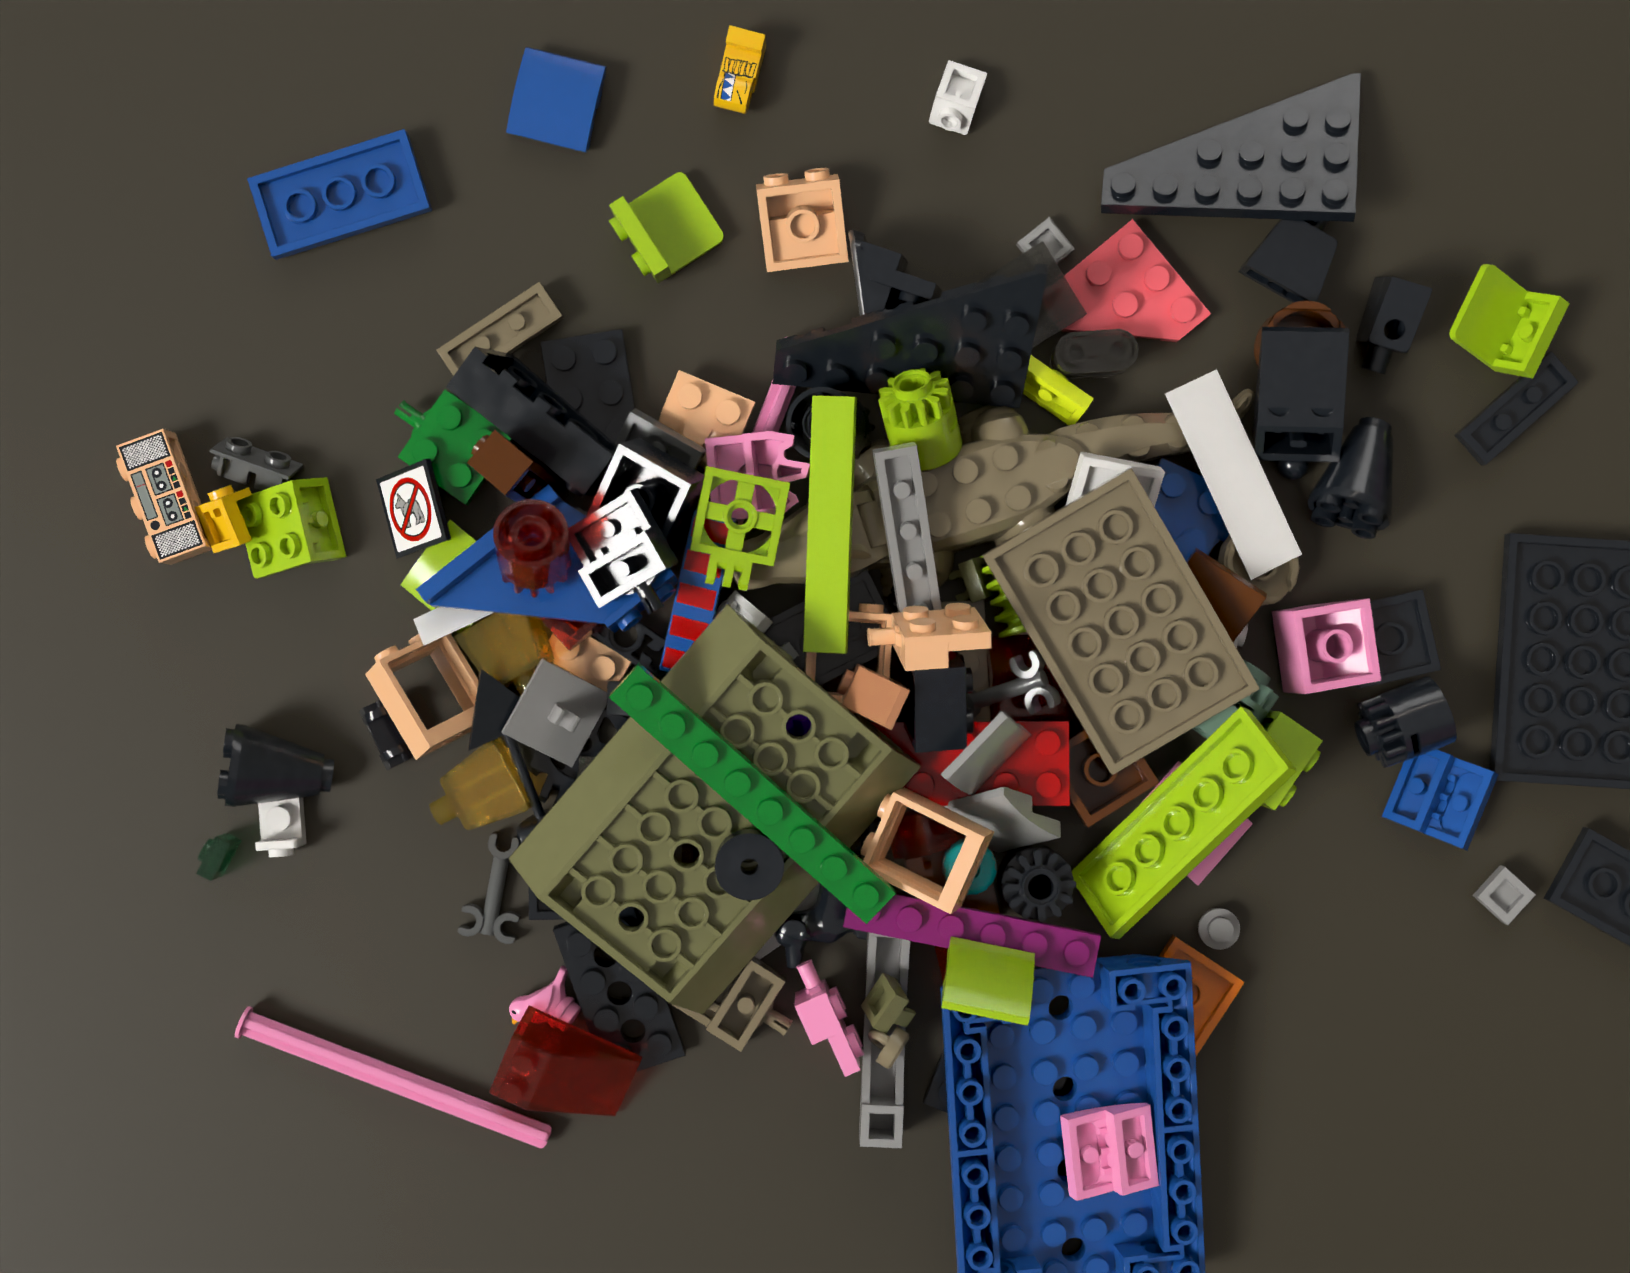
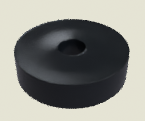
[715,829,784,900]

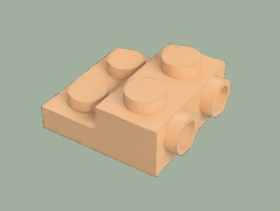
[756,168,849,272]

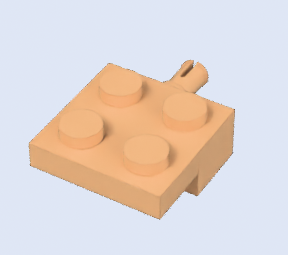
[867,603,991,671]

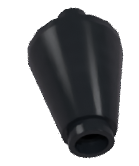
[1308,417,1393,539]
[217,724,334,807]

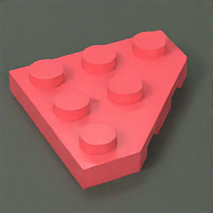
[1041,219,1211,342]

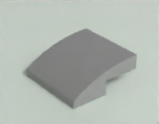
[941,711,1031,795]
[943,787,1061,853]

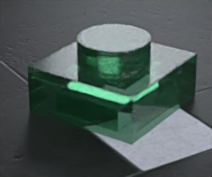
[196,833,242,881]

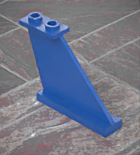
[416,484,679,633]

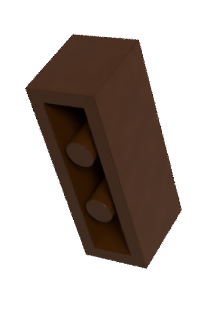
[467,430,563,506]

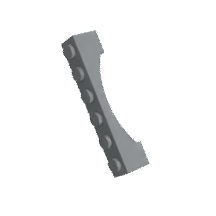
[859,890,913,1148]

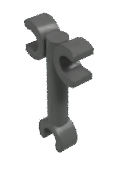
[966,649,1061,718]
[457,832,521,944]

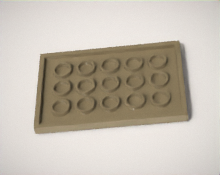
[982,468,1260,775]

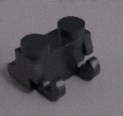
[359,700,414,771]

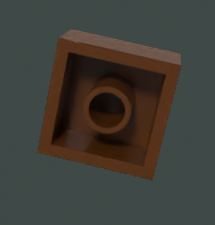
[1069,728,1159,827]

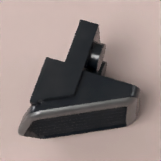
[848,230,942,316]

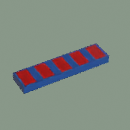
[659,509,737,672]

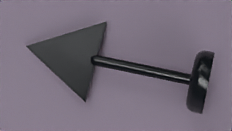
[468,668,551,844]

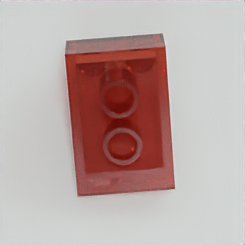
[489,1005,643,1116]

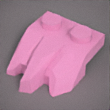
[705,431,810,520]

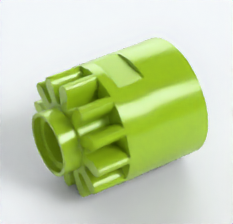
[878,368,962,471]

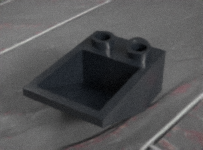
[1252,327,1350,480]

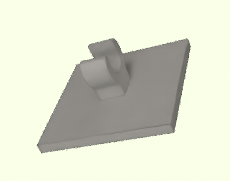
[502,659,607,767]

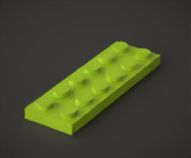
[1072,706,1297,939]

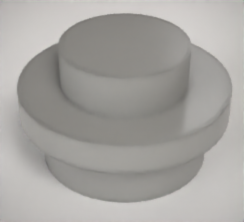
[1198,908,1240,950]

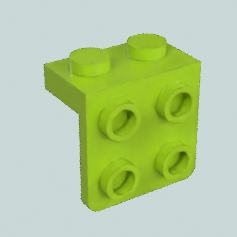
[608,172,724,284]
[1449,264,1570,379]

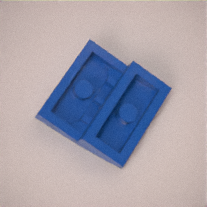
[506,47,607,152]
[1382,749,1499,851]

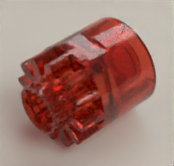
[493,499,571,598]

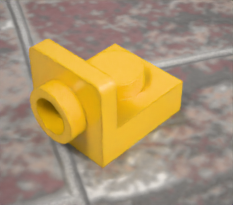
[194,485,252,553]

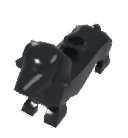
[774,816,881,969]

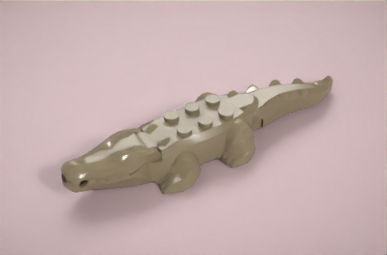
[733,389,1255,597]

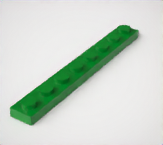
[609,663,896,924]

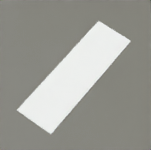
[1165,369,1302,580]

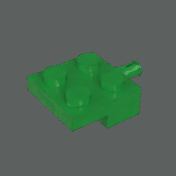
[394,390,514,505]

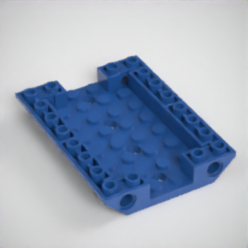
[940,954,1206,1273]

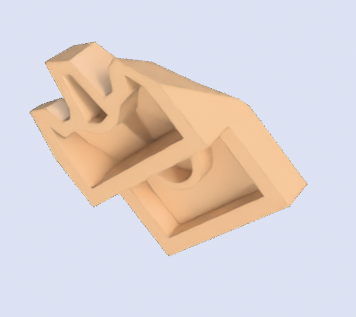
[659,370,756,472]

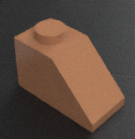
[837,664,910,730]

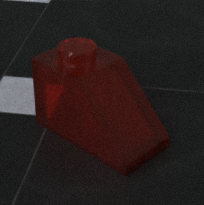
[891,810,966,859]

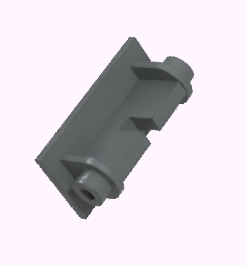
[210,437,304,491]

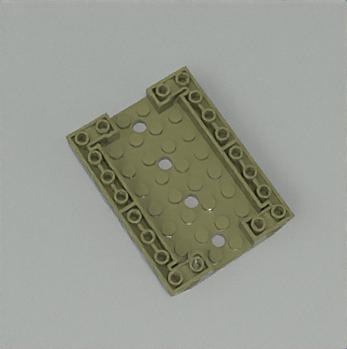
[509,603,921,1014]

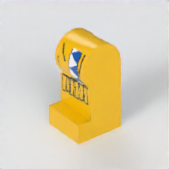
[714,25,766,114]

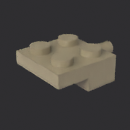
[672,956,793,1052]

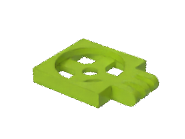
[689,466,790,591]

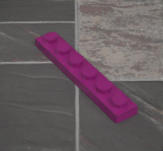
[843,893,1101,978]

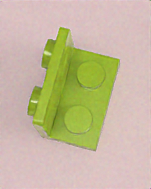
[236,477,347,579]

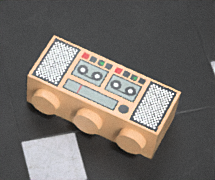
[116,429,212,565]

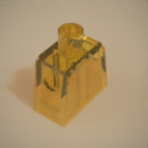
[454,613,554,695]
[429,737,532,830]

